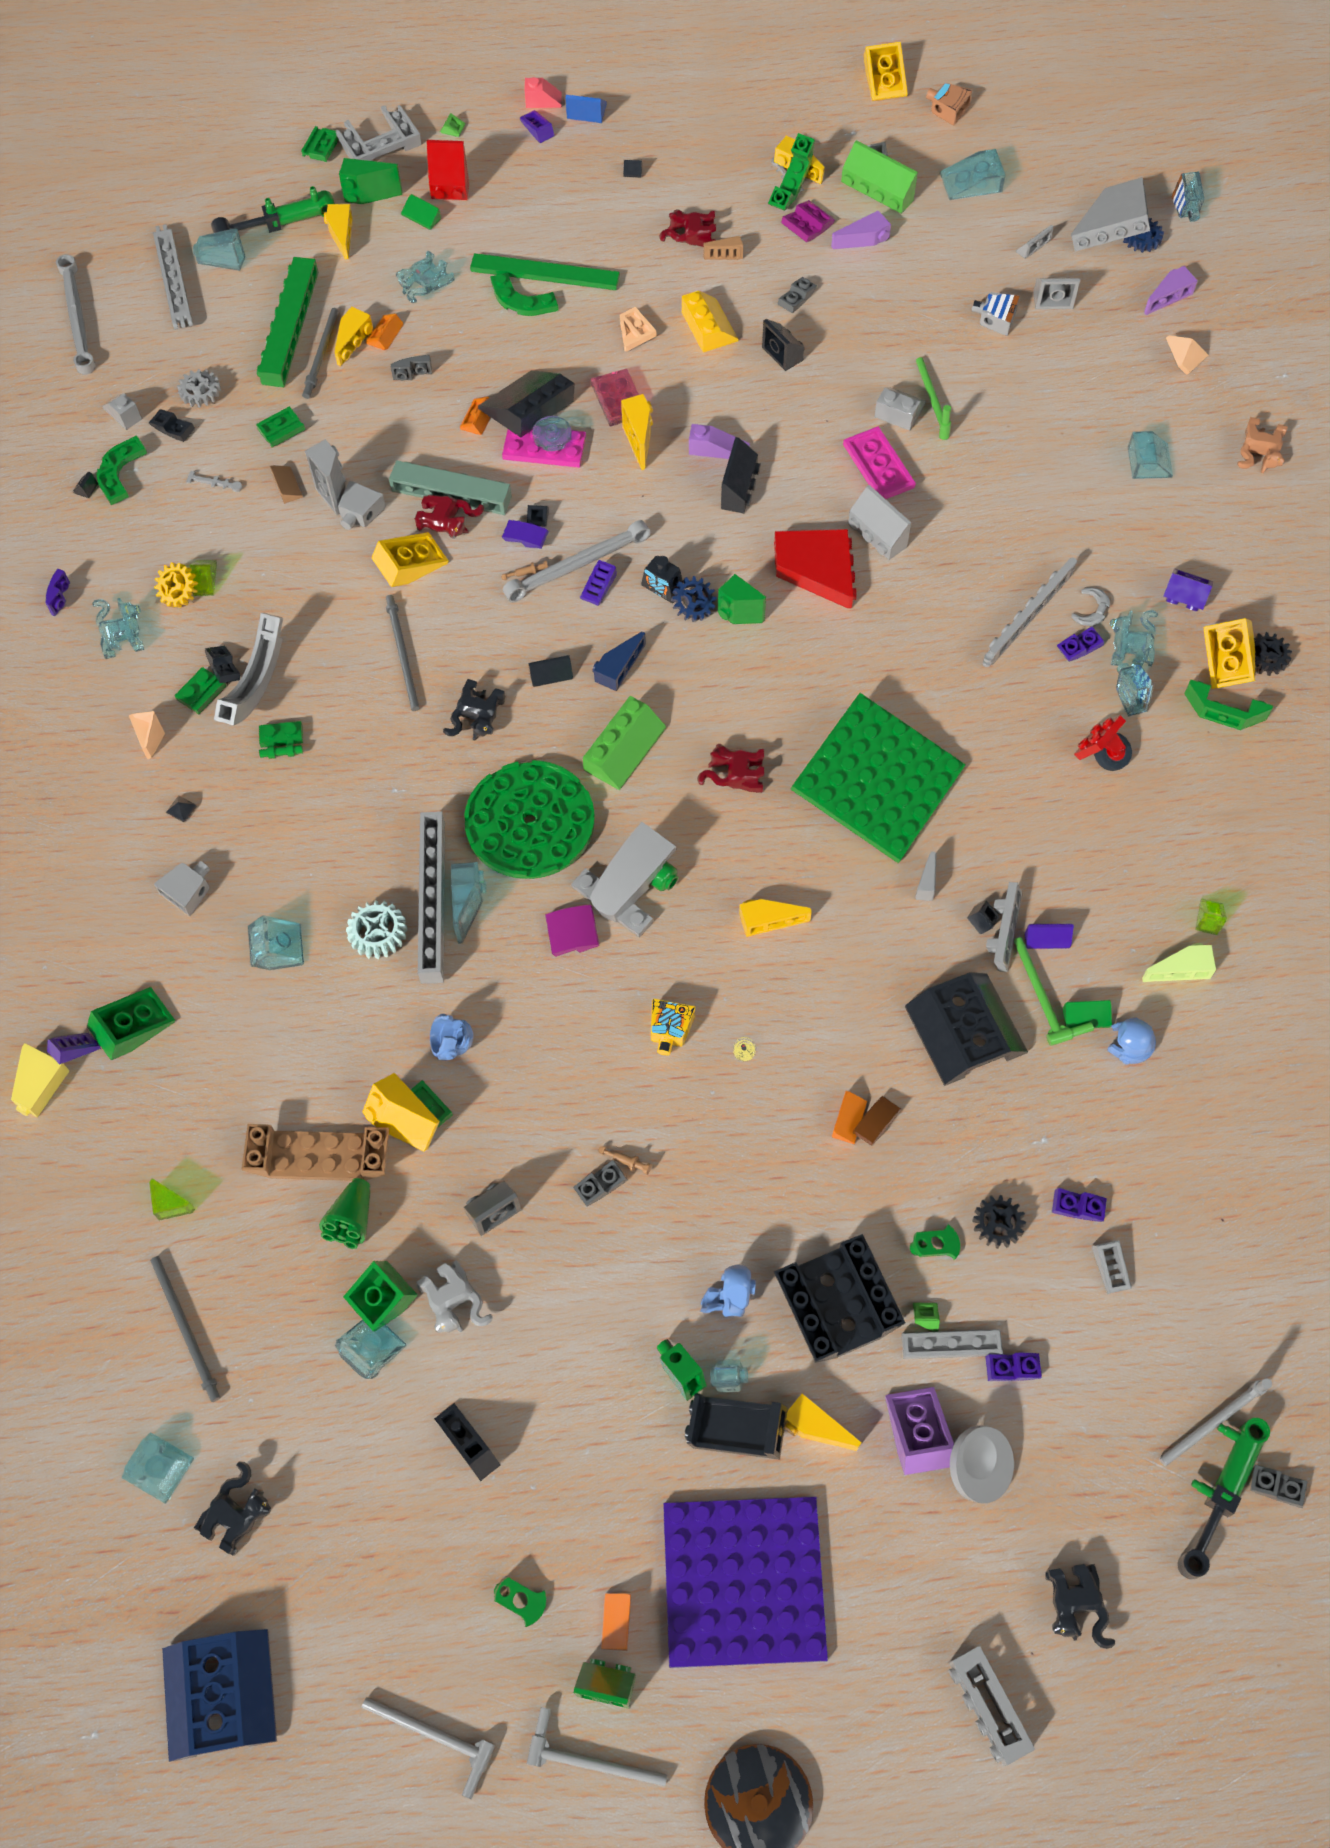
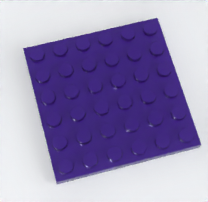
[663,1497,828,1668]

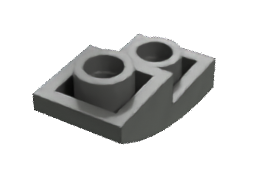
[778,277,817,313]
[390,355,432,381]
[573,1160,628,1207]
[1250,1465,1307,1508]

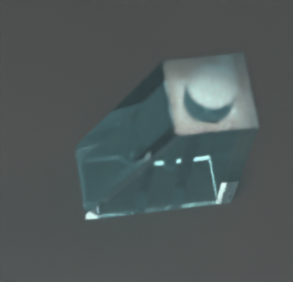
[193,229,245,271]

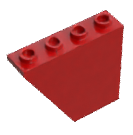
[774,529,857,609]

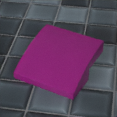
[781,200,835,242]
[545,905,600,957]

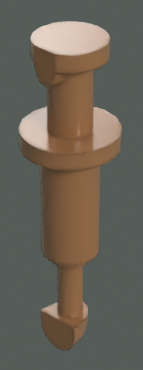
[501,560,548,580]
[598,1146,652,1175]

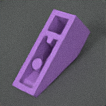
[831,211,891,249]
[1144,266,1197,315]
[689,424,750,459]

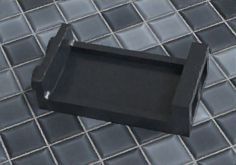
[685,1393,788,1460]

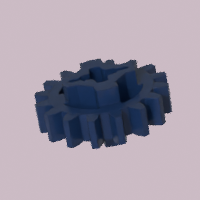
[1123,218,1164,253]
[671,576,717,622]

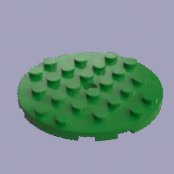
[464,760,595,879]

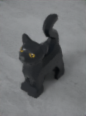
[443,679,506,741]
[194,1461,271,1556]
[1045,1564,1115,1649]

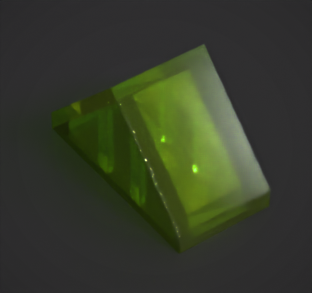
[190,560,217,596]
[1195,899,1227,935]
[149,1178,195,1221]

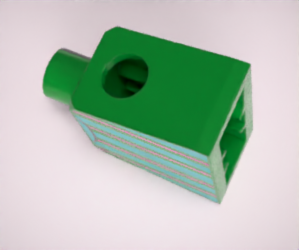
[657,1339,707,1401]

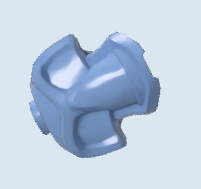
[700,1264,756,1317]

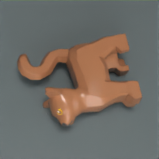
[1237,417,1288,473]

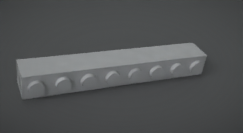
[418,811,445,984]

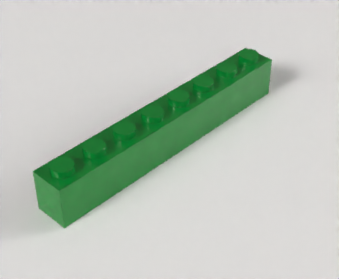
[257,257,319,388]

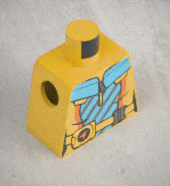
[651,999,695,1056]

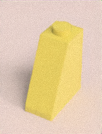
[11,1043,69,1117]

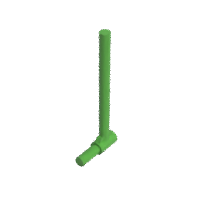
[916,357,951,440]
[1014,937,1094,1046]

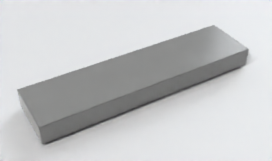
[901,1329,1003,1359]

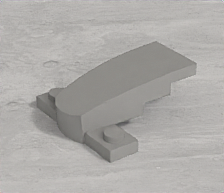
[571,822,677,938]

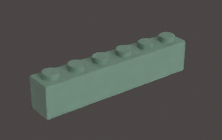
[389,460,512,515]

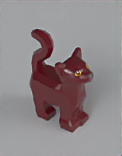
[659,209,716,247]
[414,495,484,539]
[697,744,764,793]

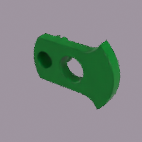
[910,1224,961,1260]
[494,1577,546,1627]

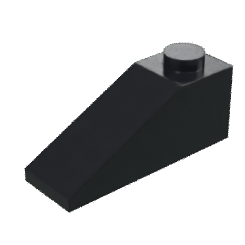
[434,1403,501,1482]

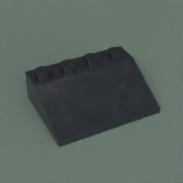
[478,370,575,438]

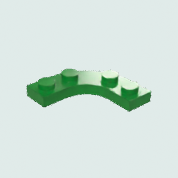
[490,273,559,316]
[97,435,147,506]

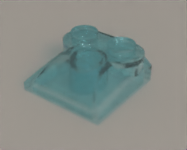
[335,1320,406,1379]
[122,1432,194,1504]

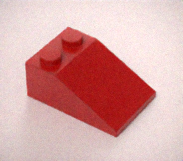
[426,140,470,200]

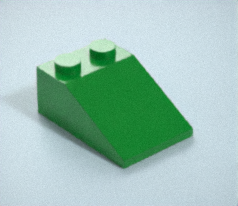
[339,158,403,204]
[87,987,175,1060]
[573,1658,636,1709]

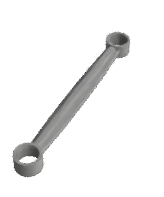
[56,254,96,375]
[503,520,651,602]

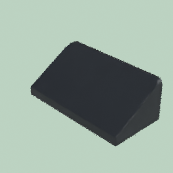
[528,655,573,687]

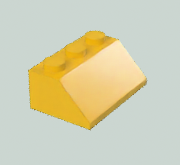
[682,291,738,353]

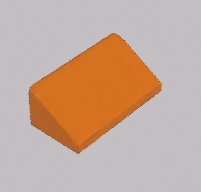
[366,313,403,350]
[460,396,491,435]
[832,1091,867,1144]
[601,1594,631,1651]

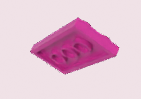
[843,426,916,499]
[502,427,586,468]

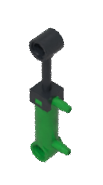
[211,186,335,244]
[1177,1418,1270,1580]

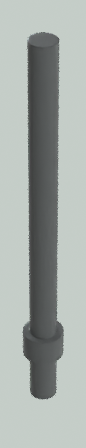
[302,308,339,399]

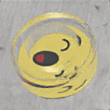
[733,1037,756,1061]

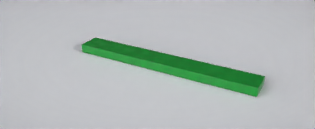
[470,253,620,290]

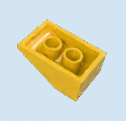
[863,42,908,101]
[621,394,653,470]
[372,532,449,587]
[1203,618,1255,689]
[362,1073,440,1151]

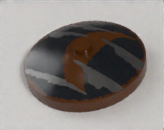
[704,1744,813,1848]

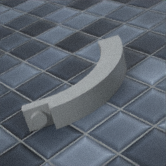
[214,613,283,725]

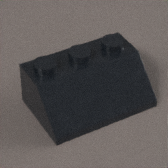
[721,437,761,514]

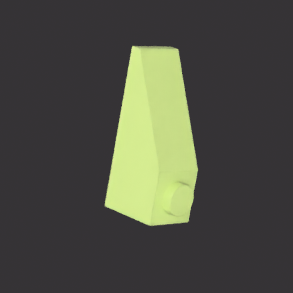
[1142,943,1216,982]

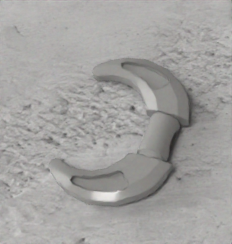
[1071,587,1110,626]

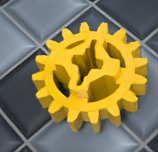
[154,562,198,608]

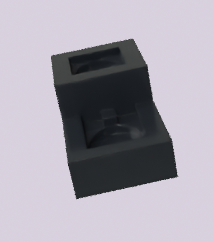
[149,409,195,442]
[205,645,240,683]

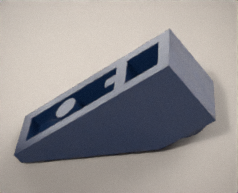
[592,631,646,691]

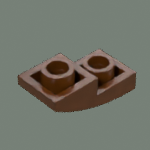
[853,1096,901,1146]

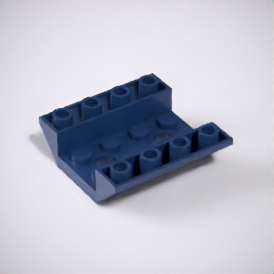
[162,1629,277,1762]

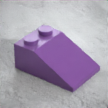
[885,1387,954,1475]

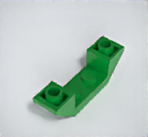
[768,133,815,211]
[1184,679,1273,731]

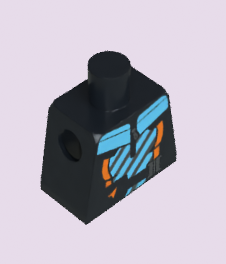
[641,556,683,604]

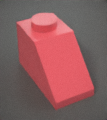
[524,77,562,108]

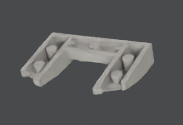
[336,105,421,161]

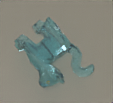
[396,251,455,303]
[92,598,145,659]
[1110,610,1158,669]

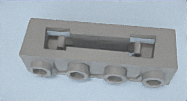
[948,1646,1035,1766]

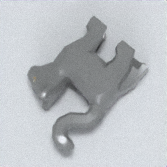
[416,1260,493,1333]

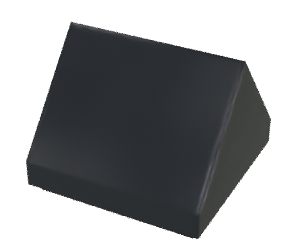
[623,160,643,178]
[73,472,98,498]

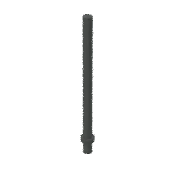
[386,595,420,711]
[150,1256,221,1402]

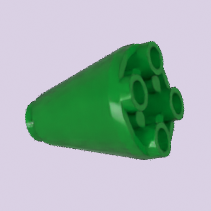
[319,1178,371,1249]

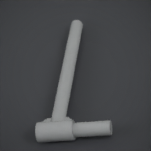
[1159,1378,1272,1467]
[362,1697,495,1799]
[526,1707,667,1786]

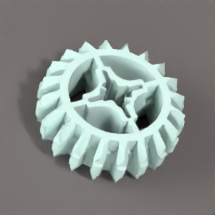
[346,900,407,959]

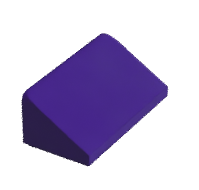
[1025,924,1074,949]

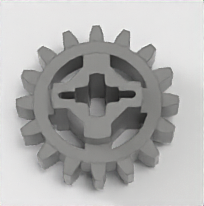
[177,369,221,408]

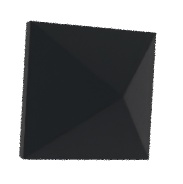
[166,796,197,822]

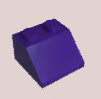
[1163,568,1213,611]

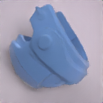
[430,1014,473,1061]
[1107,1018,1156,1064]

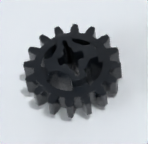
[1254,632,1292,676]
[972,1195,1026,1249]

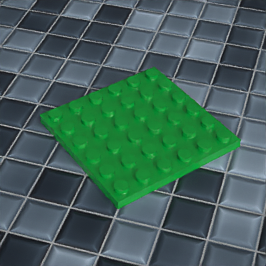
[790,693,966,863]

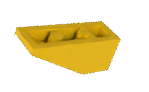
[324,204,353,259]
[739,899,812,937]
[785,1394,862,1451]

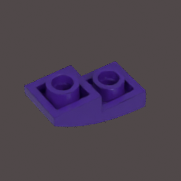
[502,520,549,549]
[45,568,70,616]
[1057,627,1104,662]
[1052,1188,1107,1222]
[985,1353,1042,1381]

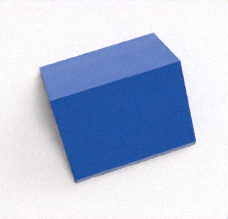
[565,94,607,123]

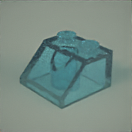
[1128,431,1173,479]
[248,915,304,970]

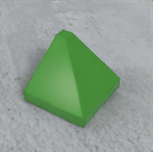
[440,113,466,137]
[913,1303,940,1332]

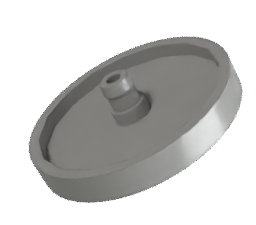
[950,1426,1014,1503]

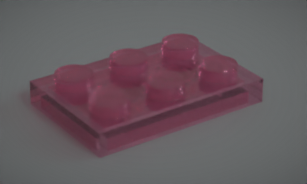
[591,368,639,427]

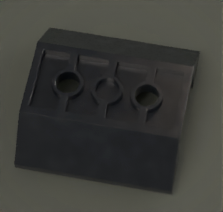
[905,972,1028,1086]
[774,1234,906,1363]

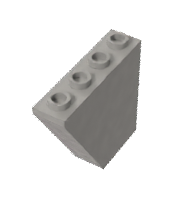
[1071,178,1150,251]

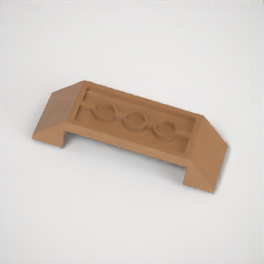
[242,1124,389,1181]

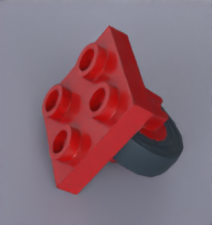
[1074,715,1132,771]

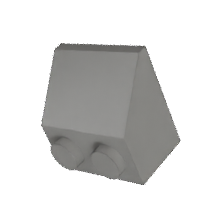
[1033,278,1080,309]
[875,387,926,431]

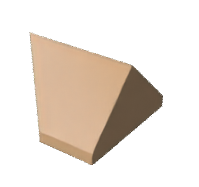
[1166,335,1209,375]
[129,711,165,759]

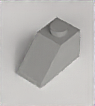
[102,393,142,430]

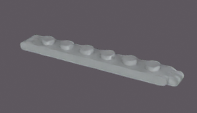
[153,224,193,330]
[983,558,1077,667]

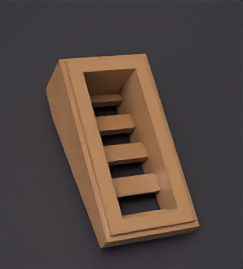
[703,236,743,260]

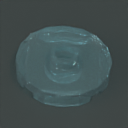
[532,416,572,451]

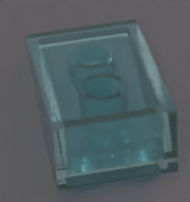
[940,149,1005,200]
[451,862,487,944]

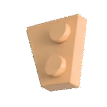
[620,307,656,352]

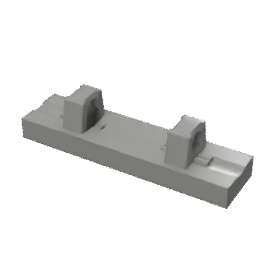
[986,882,1022,972]

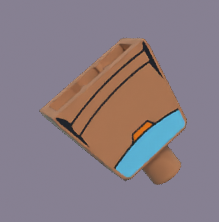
[926,83,972,126]

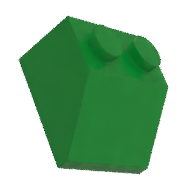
[718,574,766,624]
[343,1261,418,1332]

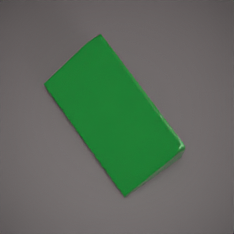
[401,194,441,230]
[1063,1000,1112,1028]

